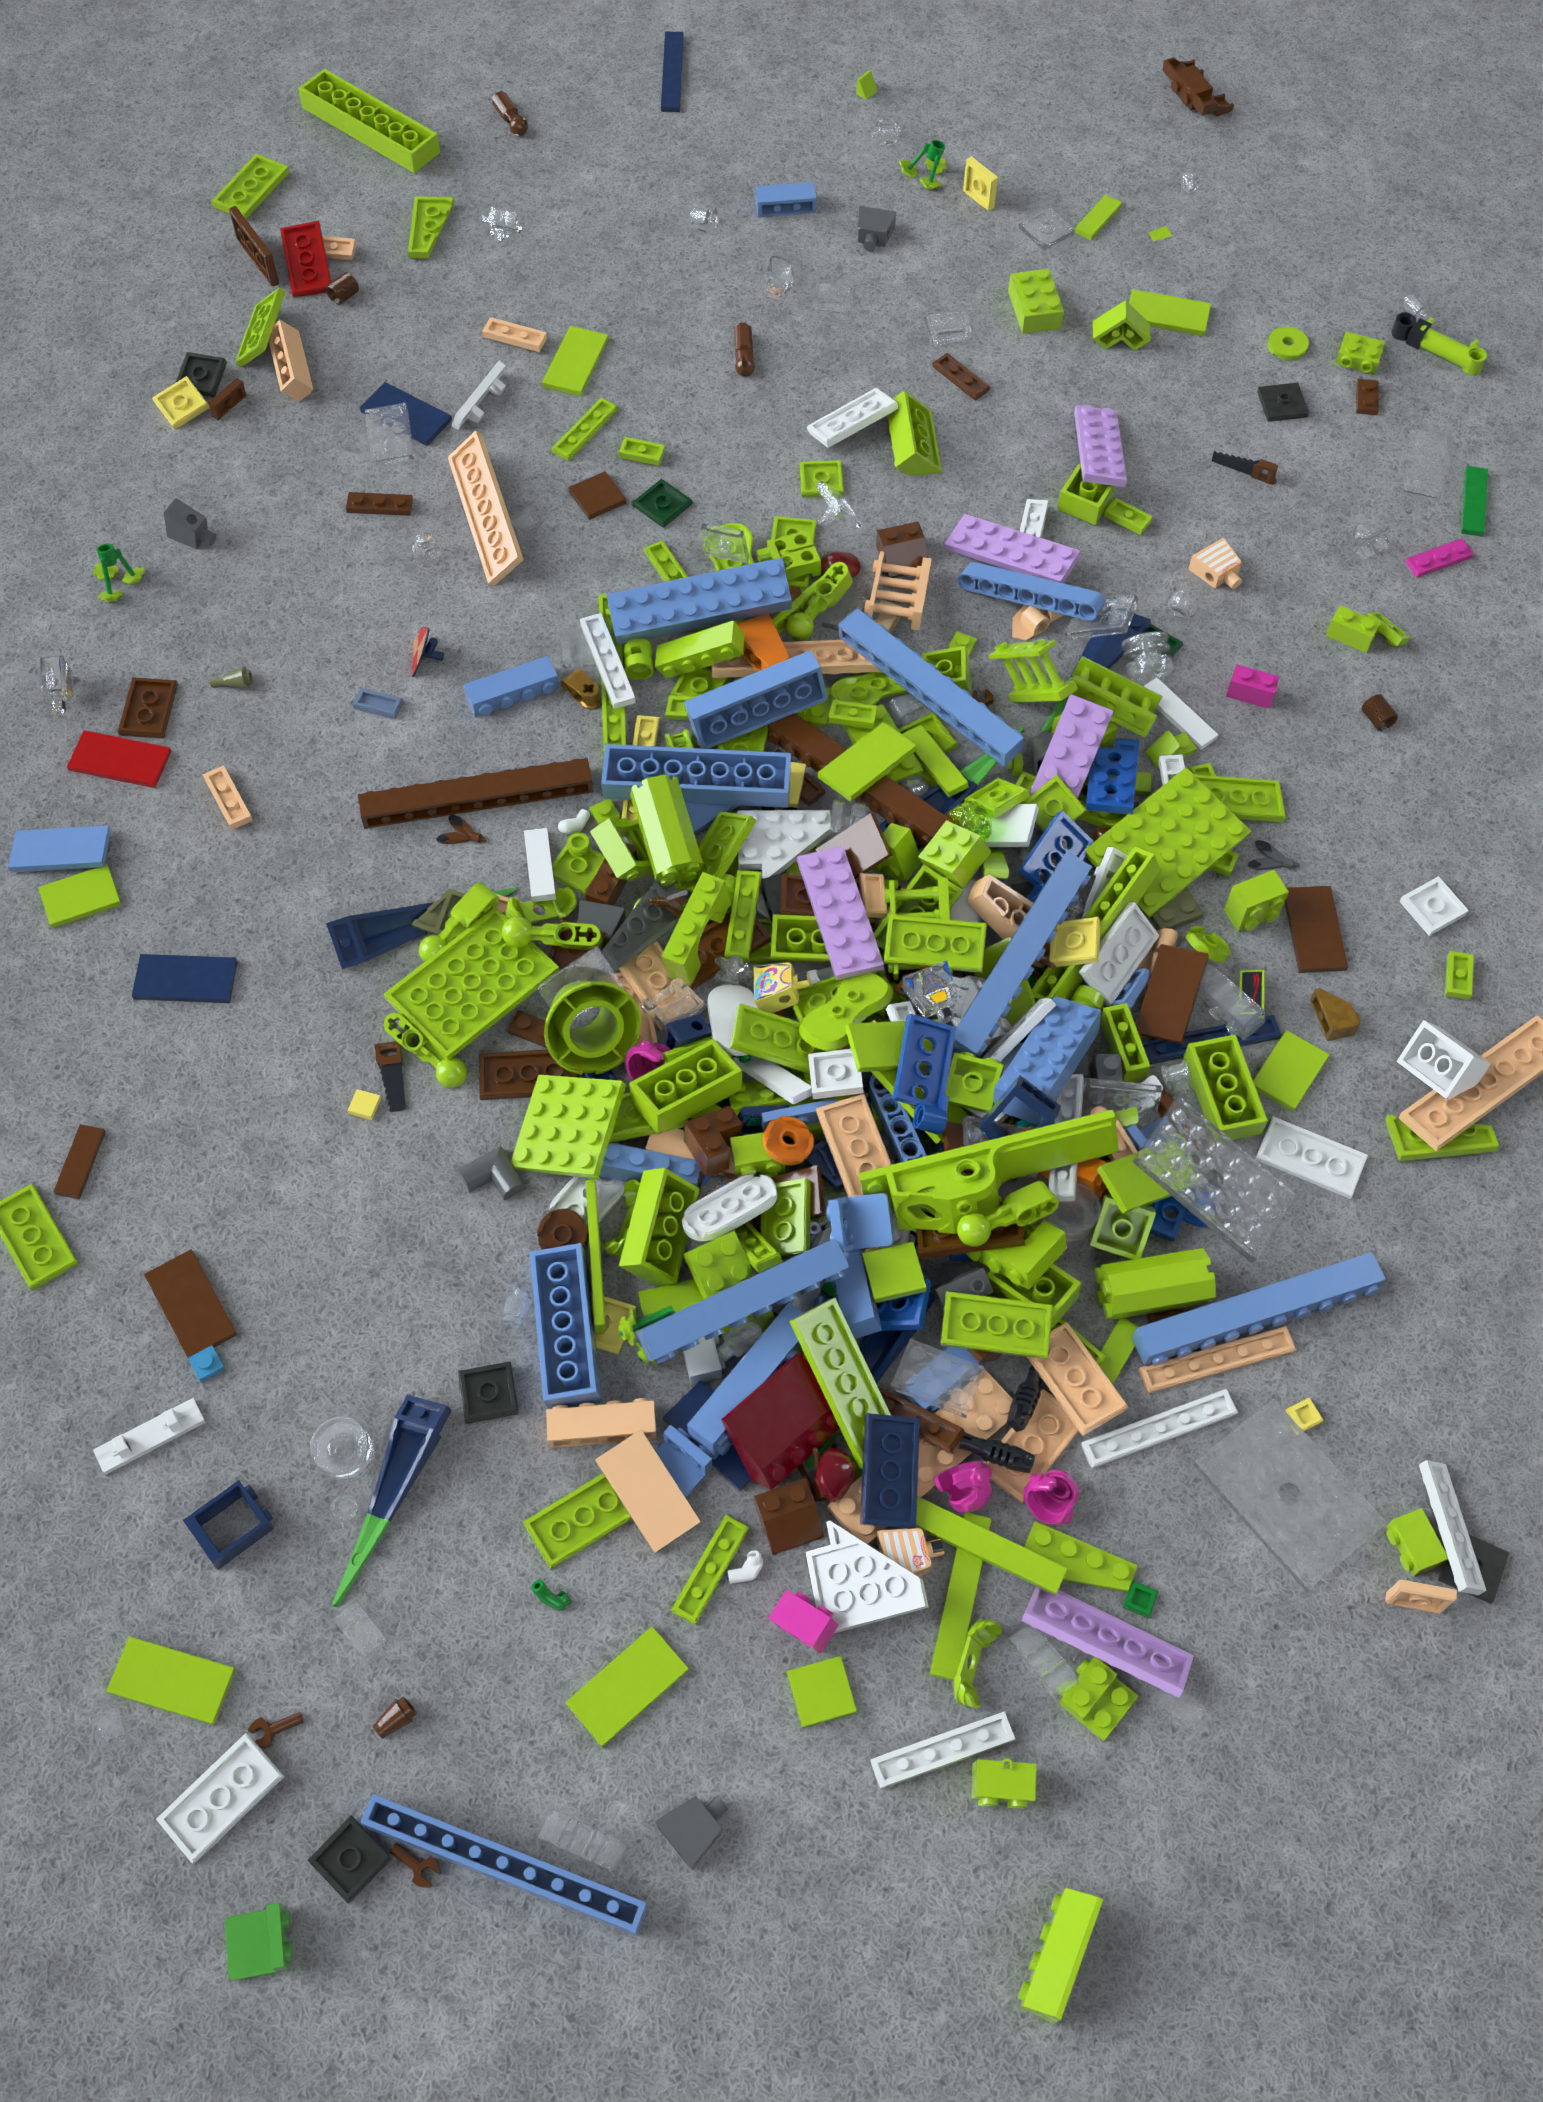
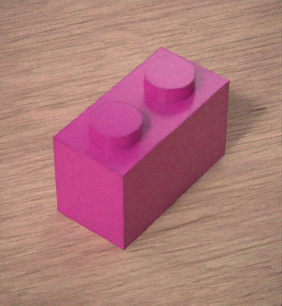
[1226,664,1280,709]
[768,1589,839,1654]

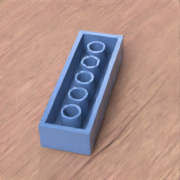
[684,650,828,749]
[993,996,1101,1125]
[529,1243,602,1409]
[687,1302,803,1460]

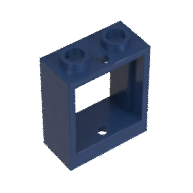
[979,1075,1061,1140]
[183,1480,274,1570]

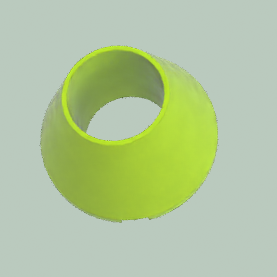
[544,981,642,1075]

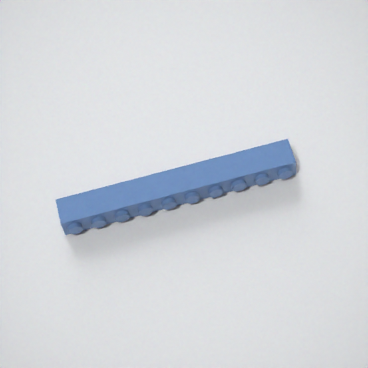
[838,608,1024,767]
[953,851,1092,1057]
[1132,1252,1386,1366]
[360,1794,648,1937]

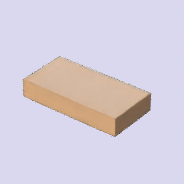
[858,873,888,918]

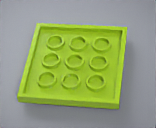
[511,1075,626,1178]

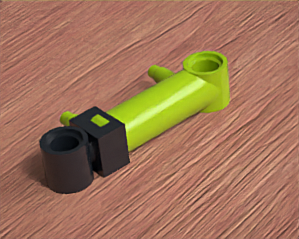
[1391,312,1487,375]

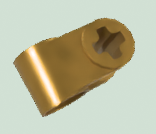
[560,668,601,710]

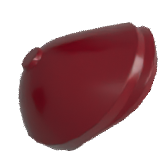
[820,551,861,578]
[816,1448,856,1503]

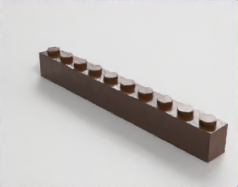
[767,714,956,848]
[358,758,593,829]

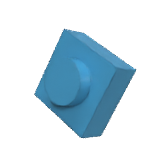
[188,1345,225,1382]

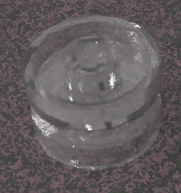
[829,799,867,840]

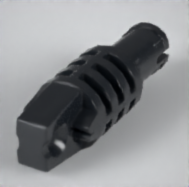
[1007,1366,1043,1432]
[959,1432,1035,1473]

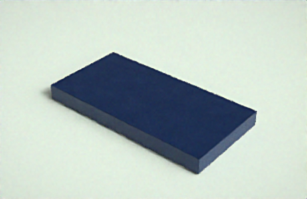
[360,382,452,446]
[132,954,238,1003]
[663,1380,751,1492]
[860,1413,920,1529]

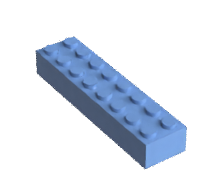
[607,558,792,645]
[601,744,791,808]
[636,1238,849,1364]

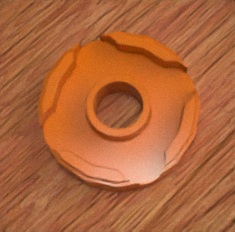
[763,1116,814,1165]

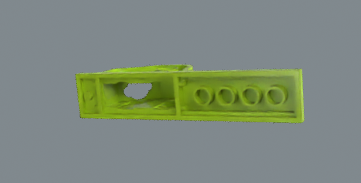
[858,1109,1119,1234]

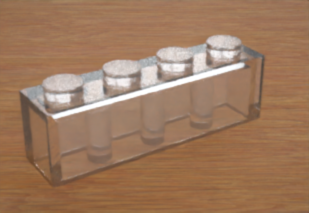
[1196,961,1265,1040]

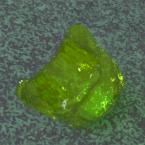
[948,801,992,841]

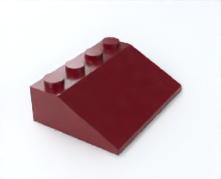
[721,1352,840,1490]

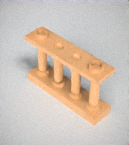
[864,551,932,630]

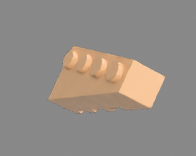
[966,874,1050,968]

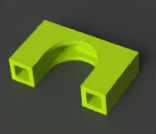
[661,872,731,986]
[966,1196,1066,1290]

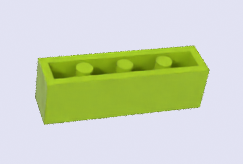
[655,621,745,678]

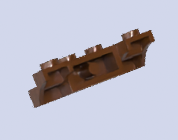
[1162,57,1234,117]

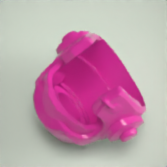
[625,1040,671,1081]
[934,1461,992,1513]
[1023,1470,1080,1526]

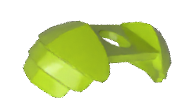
[506,887,577,924]
[601,1178,640,1258]
[953,1618,1002,1708]

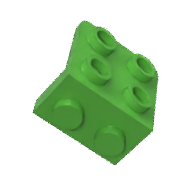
[225,1903,293,1981]

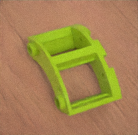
[590,818,653,881]

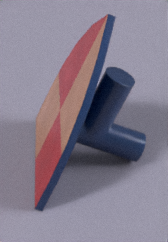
[412,626,444,677]

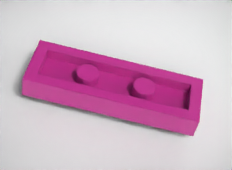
[1405,539,1474,578]

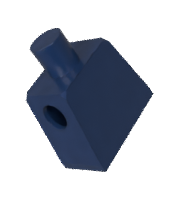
[664,1014,712,1050]

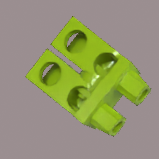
[757,530,821,580]

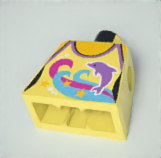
[754,963,811,1013]

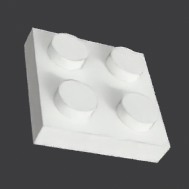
[1399,876,1469,936]
[808,1049,864,1099]

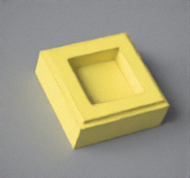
[348,1089,381,1120]
[1286,1398,1324,1434]

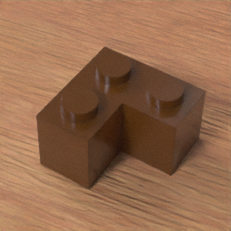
[684,1106,742,1178]

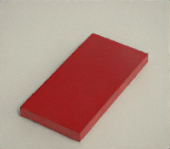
[280,221,331,298]
[67,730,171,788]

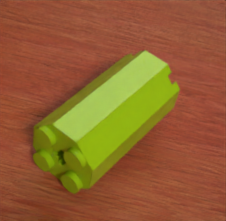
[630,774,703,886]
[1094,1248,1216,1320]

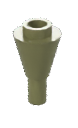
[210,666,253,689]

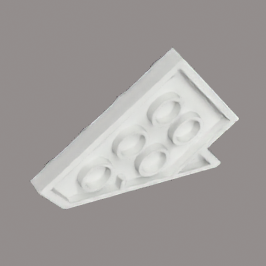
[737,810,831,879]
[806,1521,929,1633]

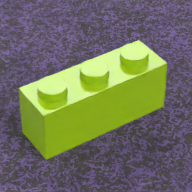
[1100,1003,1150,1085]

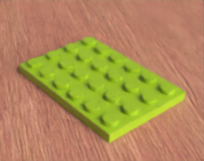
[1085,767,1251,919]
[384,907,560,1060]

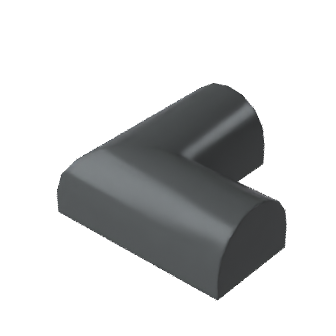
[457,1146,526,1200]

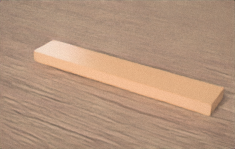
[1139,1326,1296,1394]

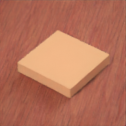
[1385,1579,1457,1614]

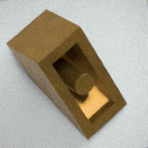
[1310,988,1360,1041]

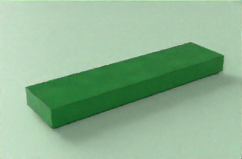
[1461,466,1488,537]

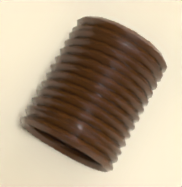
[326,272,359,305]
[1361,694,1398,731]

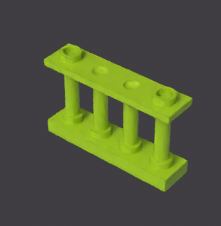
[988,639,1078,702]
[1066,656,1162,737]
[885,877,953,980]

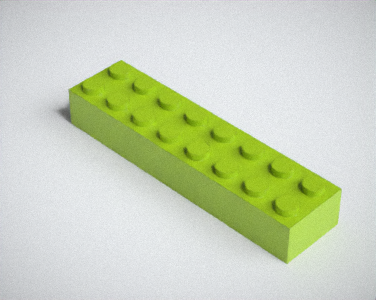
[298,68,440,174]

